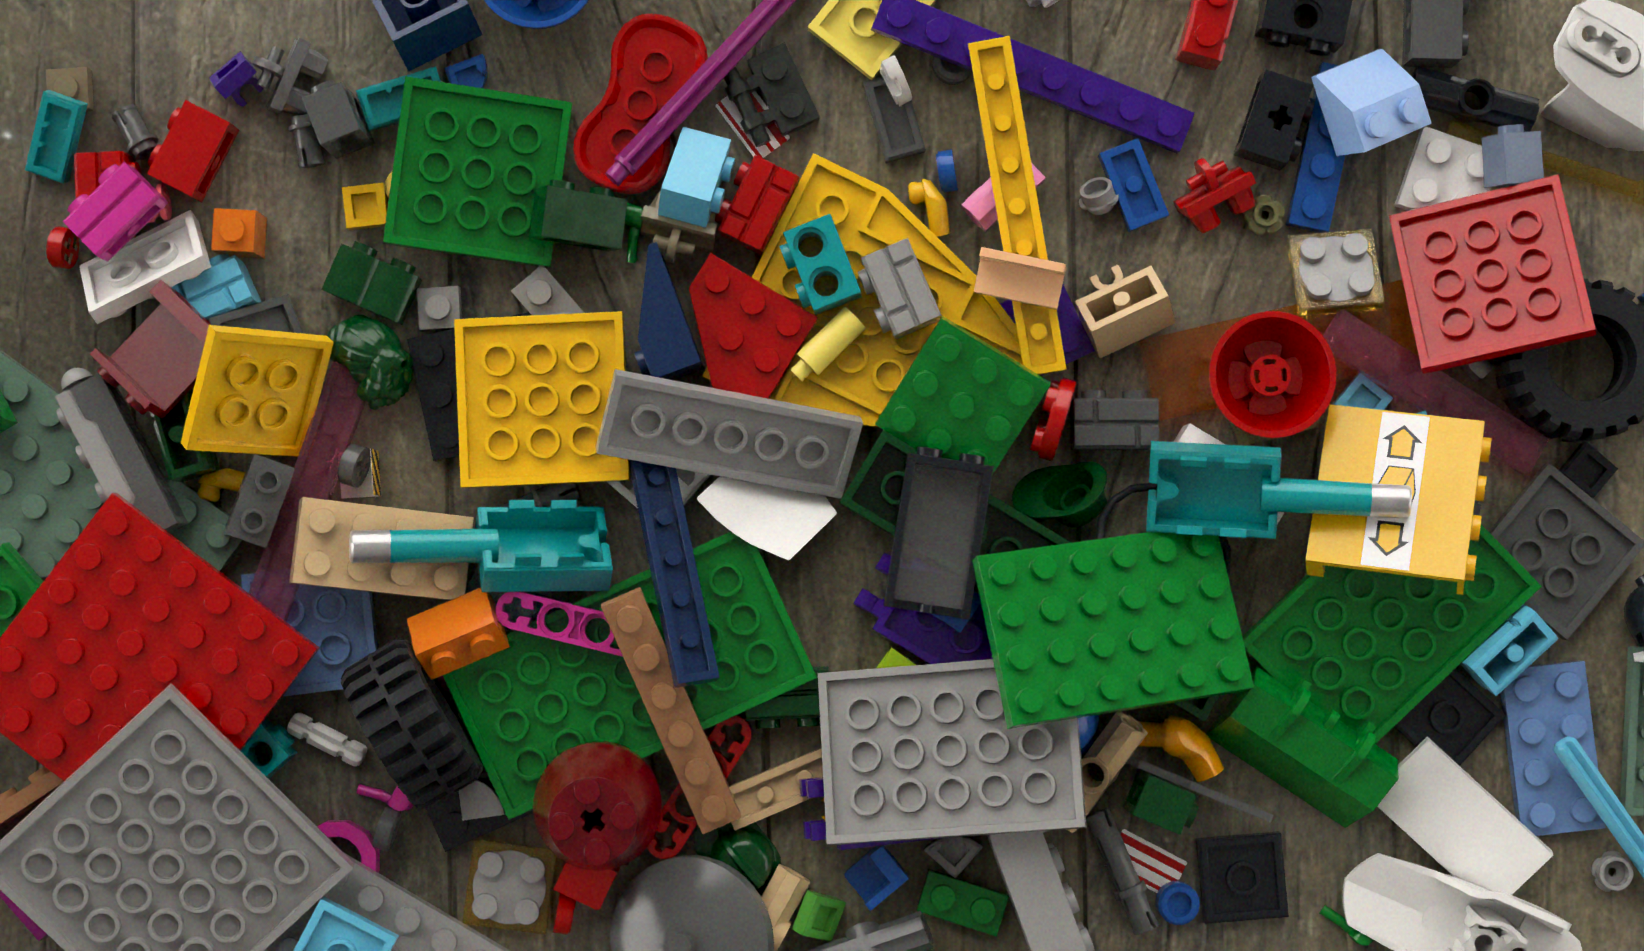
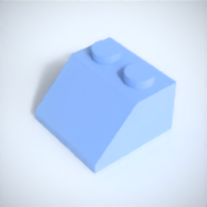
[1311,49,1432,156]

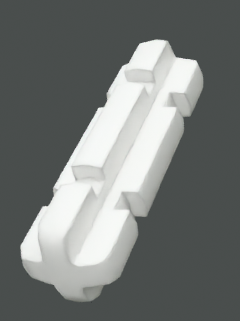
[287,713,368,766]

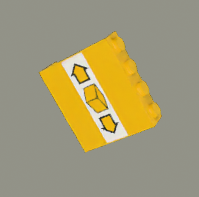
[1306,404,1492,595]

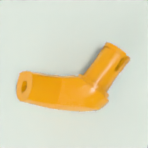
[1138,715,1224,782]

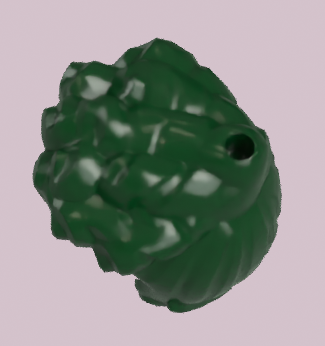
[327,314,413,410]

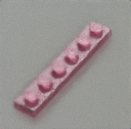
[1323,310,1550,475]

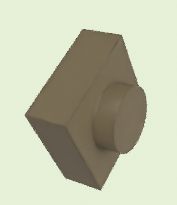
[46,67,94,111]

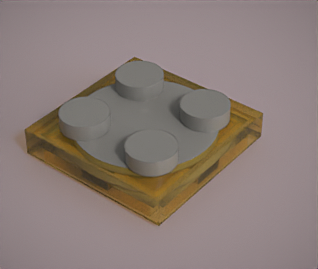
[1287,228,1385,316]
[462,839,557,935]

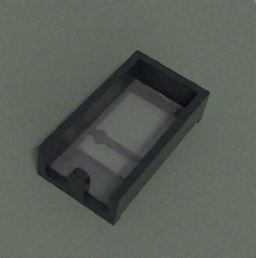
[883,446,994,620]

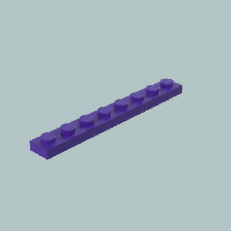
[871,0,1195,154]

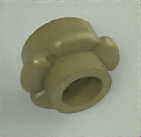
[1244,195,1285,235]

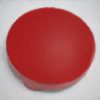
[1030,377,1077,461]

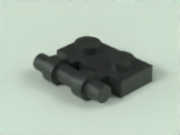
[724,42,820,147]

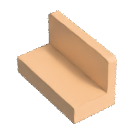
[974,247,1066,310]

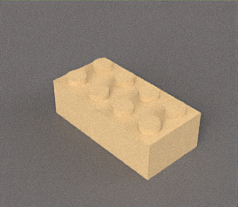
[289,497,474,601]

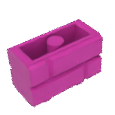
[63,162,168,261]

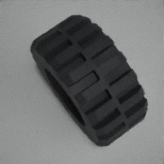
[1494,279,1644,443]
[341,639,483,809]

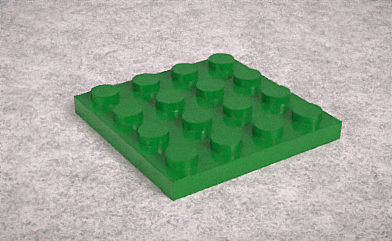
[383,76,572,268]

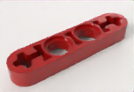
[647,715,752,859]

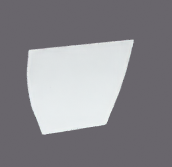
[697,476,837,560]

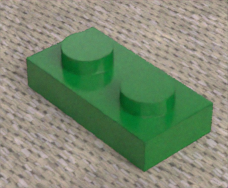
[916,869,1009,937]

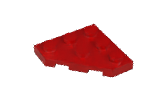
[689,253,818,399]

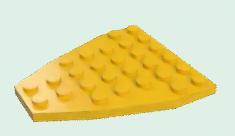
[702,153,1023,428]

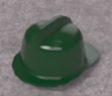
[1012,461,1107,527]
[693,822,781,896]

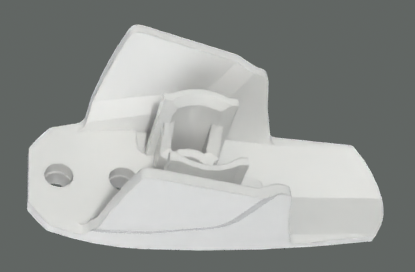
[1541,0,1644,151]
[1342,853,1582,951]

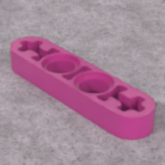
[495,592,623,657]

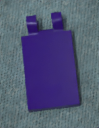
[853,552,993,664]

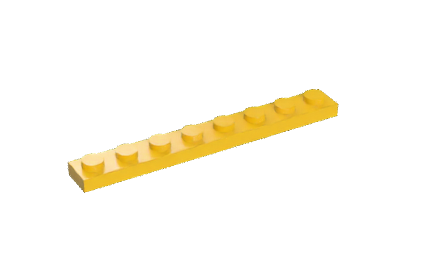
[968,36,1067,375]

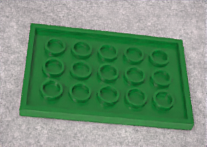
[1242,524,1542,744]
[972,532,1254,729]

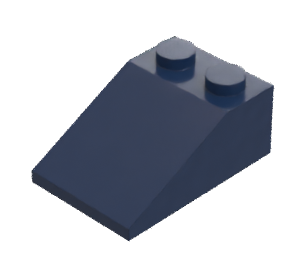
[372,0,483,72]
[634,242,705,380]

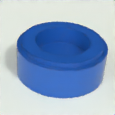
[936,149,958,193]
[1155,881,1200,925]

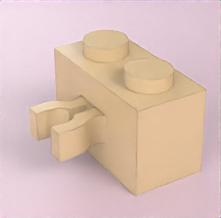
[1075,265,1175,358]

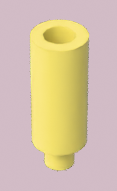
[790,307,866,381]

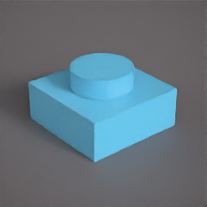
[1332,372,1393,410]

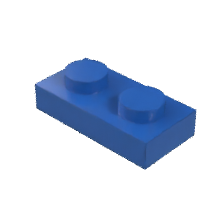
[1098,138,1169,232]

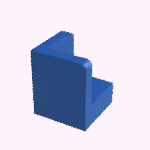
[844,845,909,911]

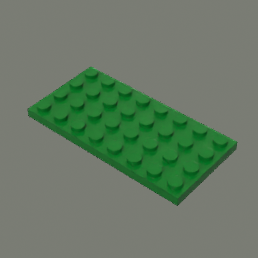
[443,531,817,820]

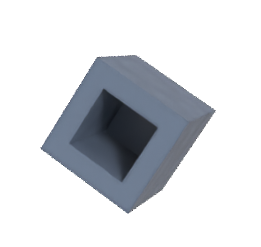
[1482,124,1544,188]

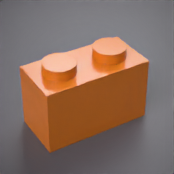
[407,587,510,680]

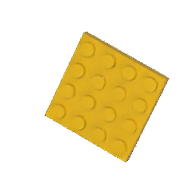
[454,311,631,488]

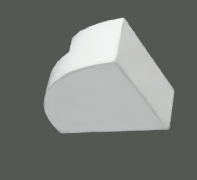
[880,55,912,107]

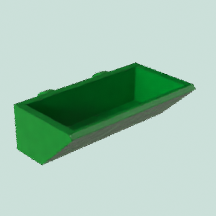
[1207,666,1399,828]

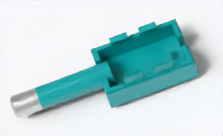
[1146,441,1412,539]
[349,500,613,592]

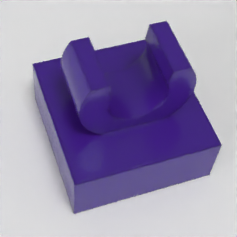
[209,51,264,107]

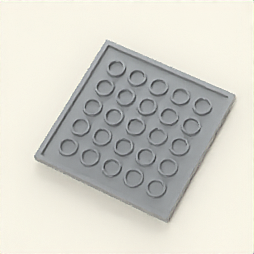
[0,683,354,951]

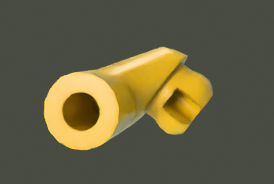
[908,179,950,236]
[197,468,245,502]

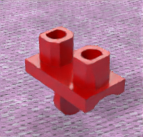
[1173,158,1256,233]

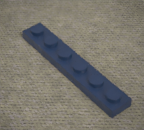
[629,460,720,688]

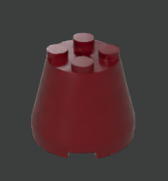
[533,741,662,871]

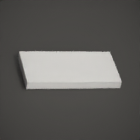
[1377,737,1554,895]

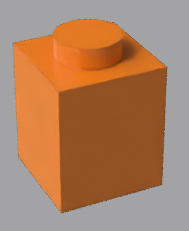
[211,208,267,259]

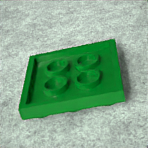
[875,316,1050,486]

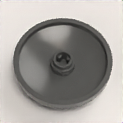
[610,855,774,951]

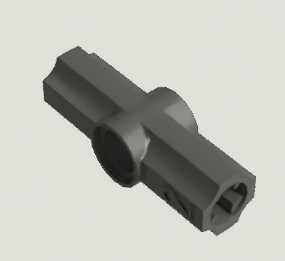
[805,911,934,951]

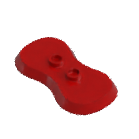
[573,13,708,194]

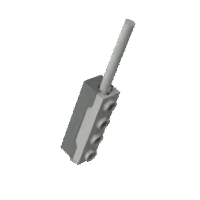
[54,367,188,533]

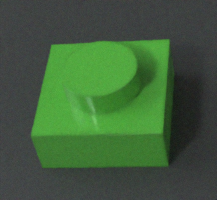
[792,890,846,942]

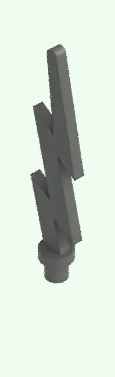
[1126,756,1274,823]

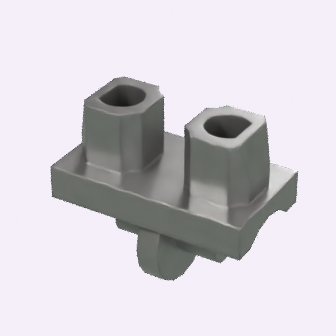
[252,37,328,115]

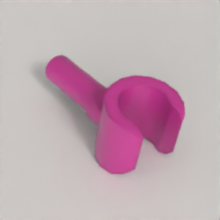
[357,784,413,811]

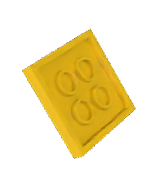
[181,325,334,457]

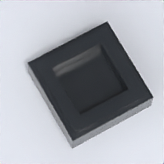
[1559,442,1618,498]

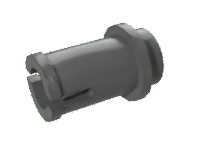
[112,104,158,160]
[288,114,325,168]

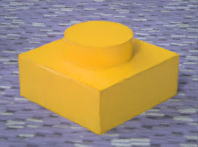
[342,182,388,231]

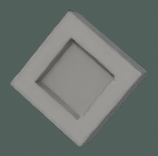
[417,286,462,331]

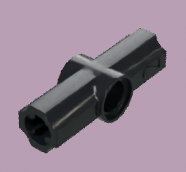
[1412,66,1540,132]

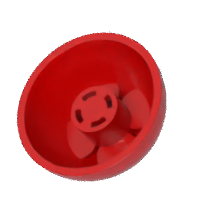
[1209,311,1336,438]

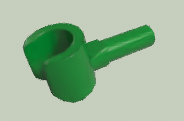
[624,203,643,263]
[1319,905,1374,946]

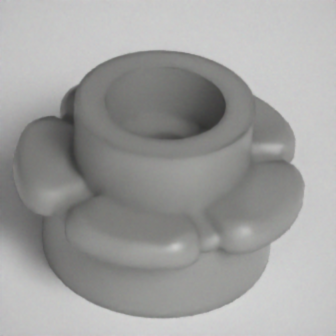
[1079,177,1119,215]
[1591,851,1633,892]

